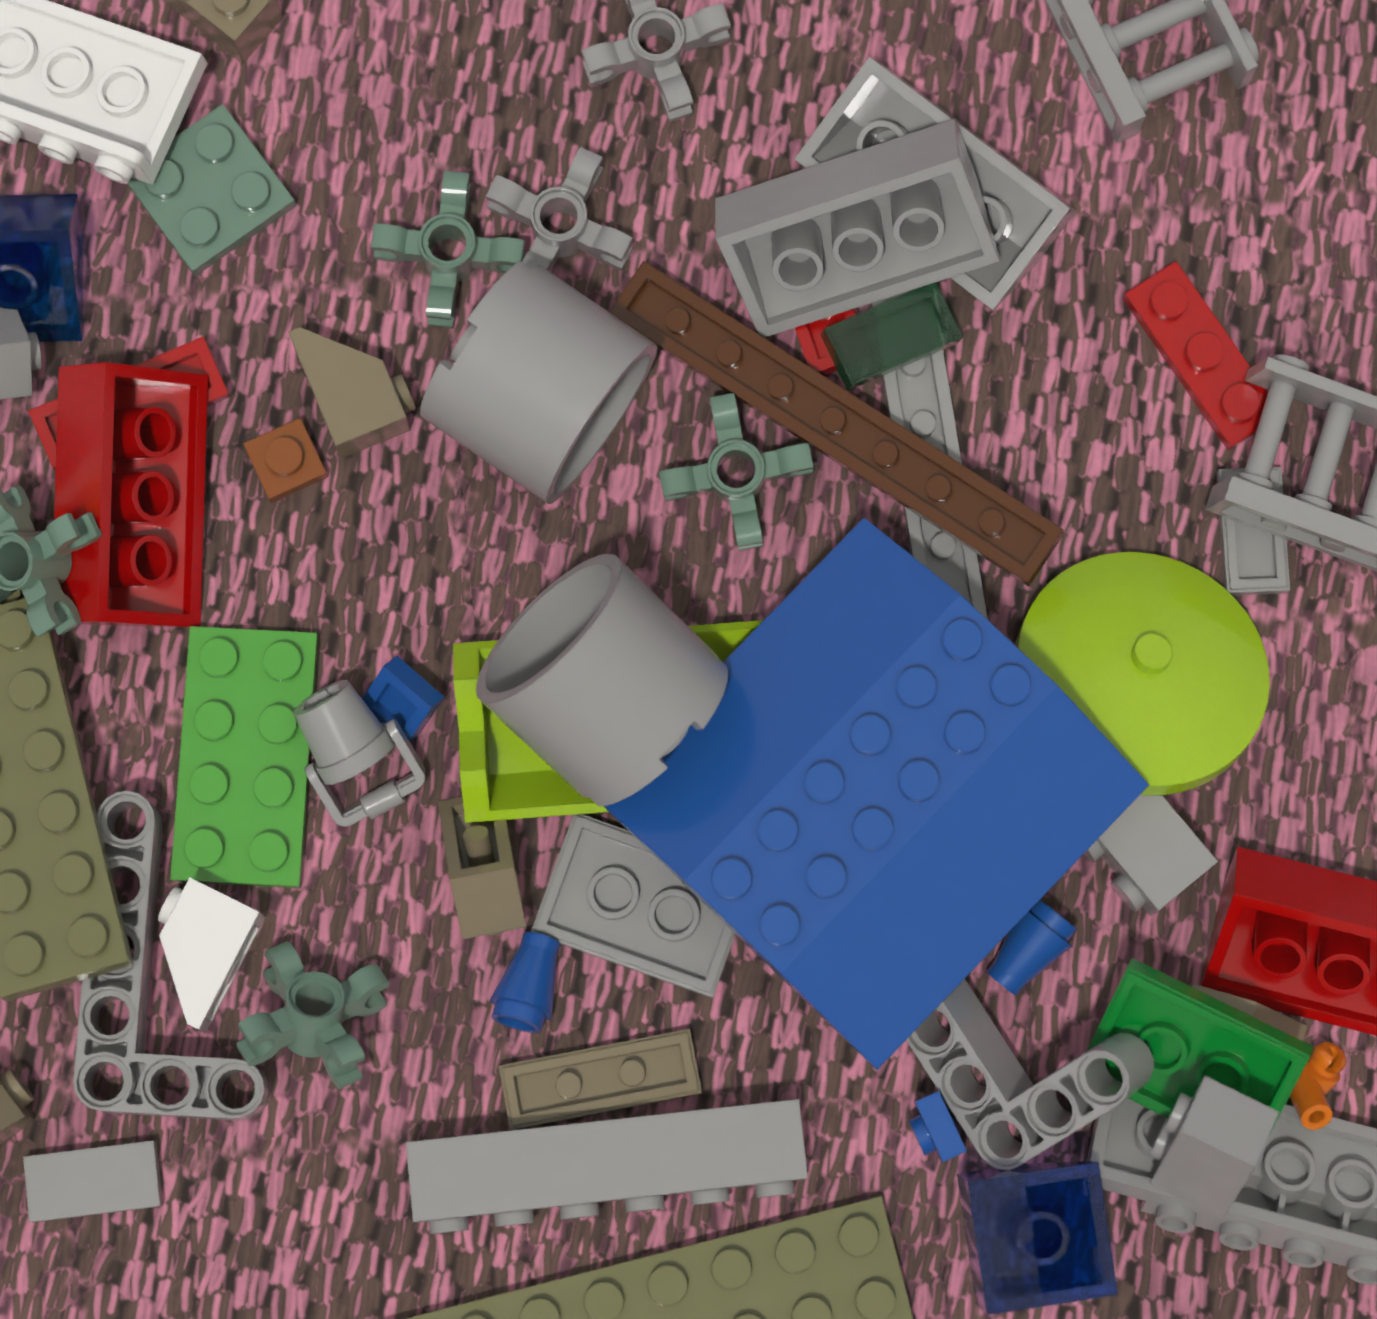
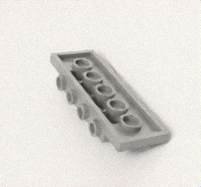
[1082,1098,1377,1285]

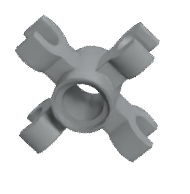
[582,0,731,122]
[486,147,633,272]

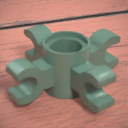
[371,170,526,329]
[659,393,814,551]
[0,485,102,637]
[236,941,389,1089]

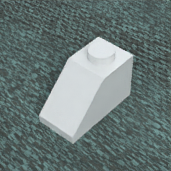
[158,877,266,1033]

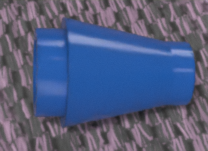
[986,899,1077,996]
[490,932,560,1033]

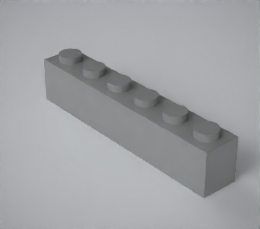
[406,1099,808,1234]

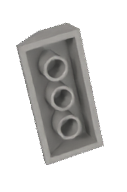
[795,57,1077,310]
[715,119,1000,338]

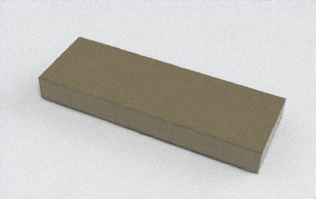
[499,1029,702,1131]

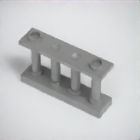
[1044,0,1259,144]
[1205,354,1377,572]

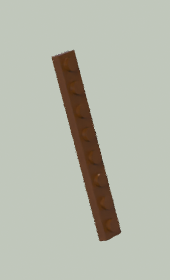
[609,261,1065,587]

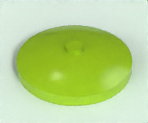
[1015,552,1270,796]

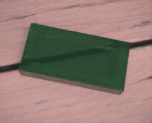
[820,282,963,391]

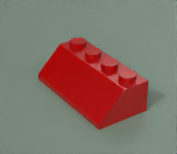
[54,362,208,627]
[1200,846,1377,1036]

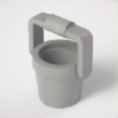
[293,680,425,827]

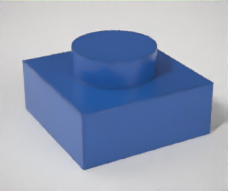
[362,656,445,743]
[908,1091,967,1162]

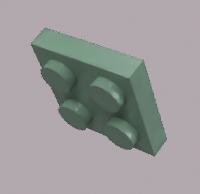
[127,104,296,276]

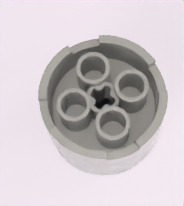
[420,260,657,504]
[476,554,728,806]

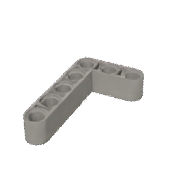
[73,791,271,1121]
[906,979,1154,1170]

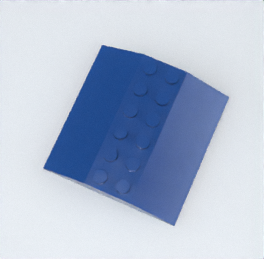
[603,518,1149,1070]

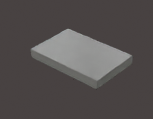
[531,814,736,999]

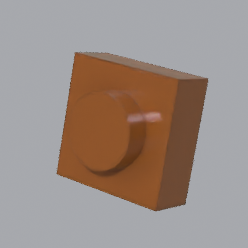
[243,417,328,503]

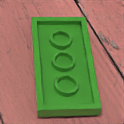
[170,626,319,889]

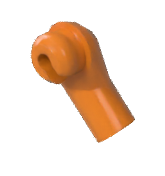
[1290,1042,1346,1130]

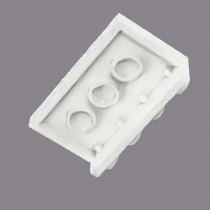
[0,0,208,185]

